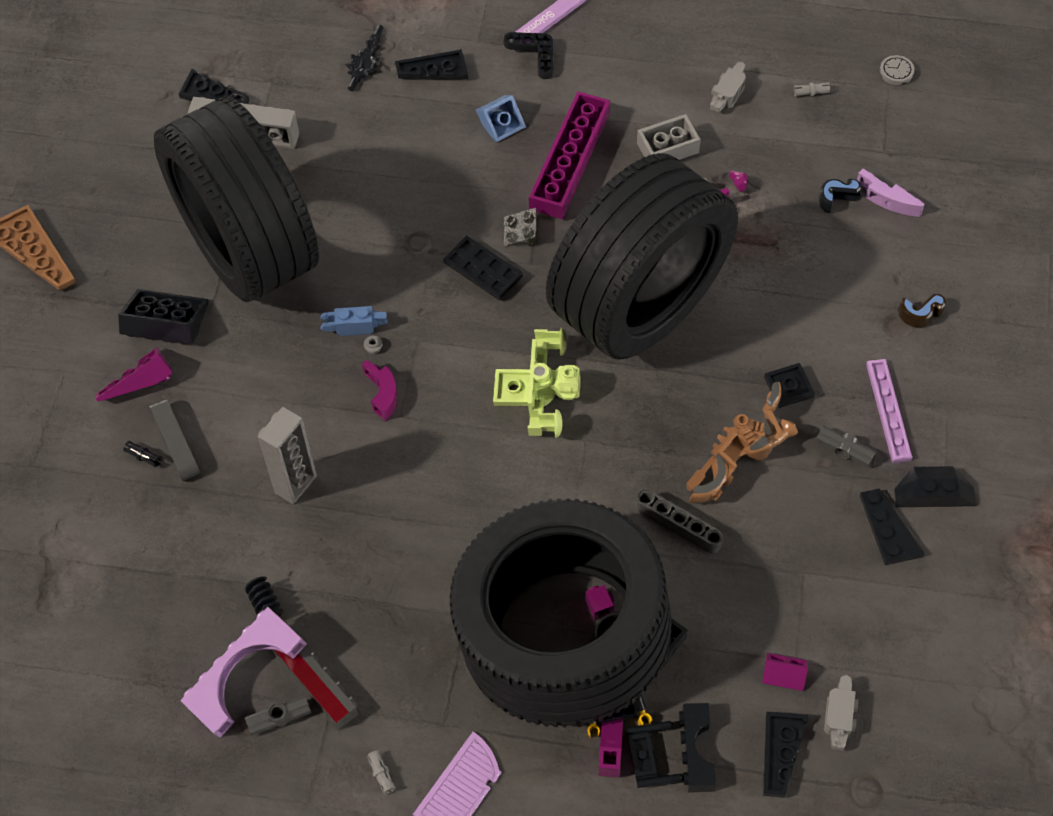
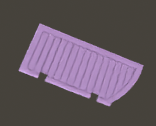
[413,732,502,816]

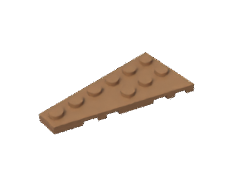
[0,205,76,291]

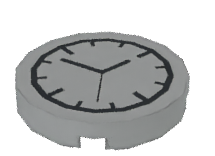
[879,55,915,85]

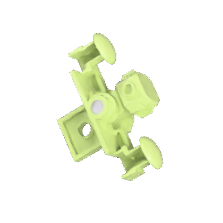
[493,328,580,438]

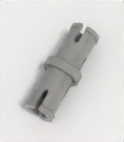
[794,82,830,97]
[366,750,396,795]

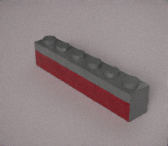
[271,623,358,730]

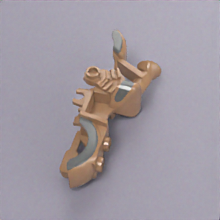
[686,382,798,504]

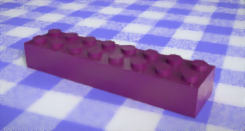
[529,91,610,220]

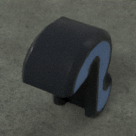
[819,178,862,213]

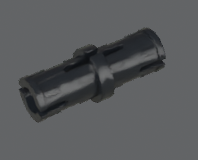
[123,440,162,468]

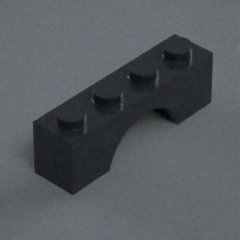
[679,703,715,793]

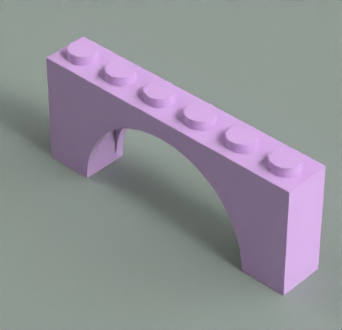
[180,607,307,738]

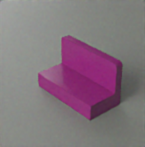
[762,653,808,691]

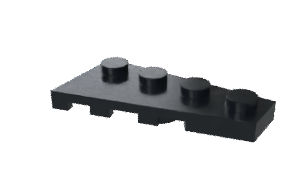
[395,49,469,79]
[179,69,250,104]
[860,488,924,566]
[763,711,809,798]

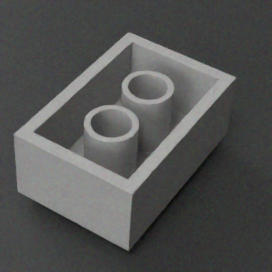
[637,114,701,160]

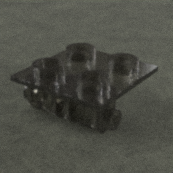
[503,208,538,247]

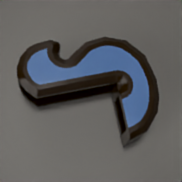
[898,294,946,328]

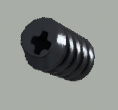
[245,576,284,617]

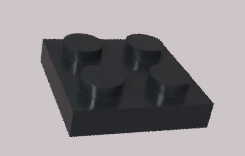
[764,363,815,408]

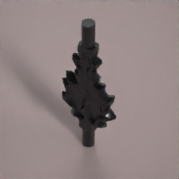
[345,25,384,91]

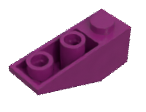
[598,719,623,778]

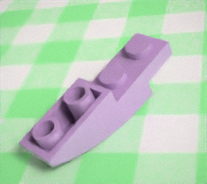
[857,169,924,217]

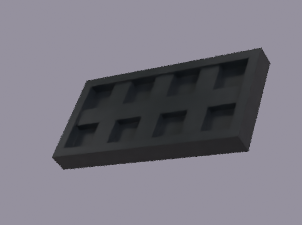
[443,235,523,301]

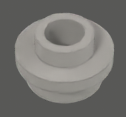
[364,336,382,354]

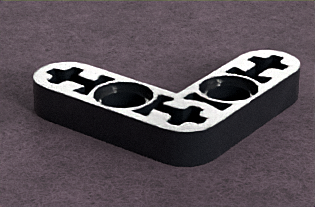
[503,32,554,79]

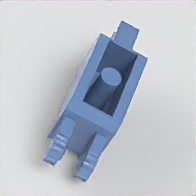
[321,306,387,336]

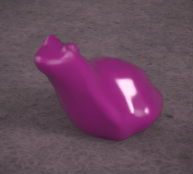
[729,171,748,192]

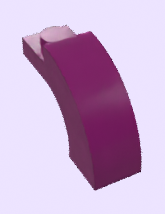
[362,360,397,422]

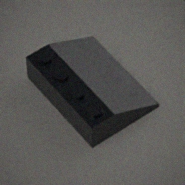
[118,289,208,345]

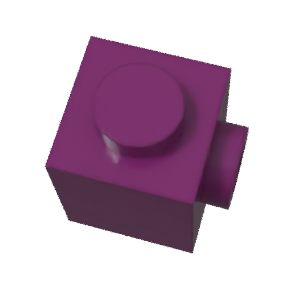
[586,585,614,621]

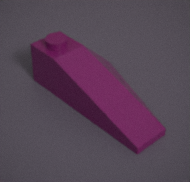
[96,347,172,402]

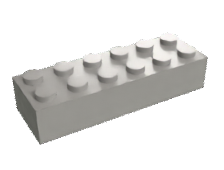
[188,97,299,149]
[257,407,317,505]

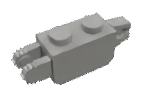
[710,62,746,113]
[824,675,859,751]

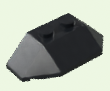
[894,466,976,508]

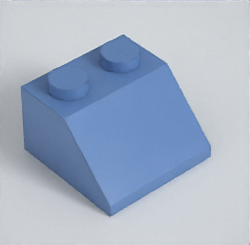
[476,95,526,142]

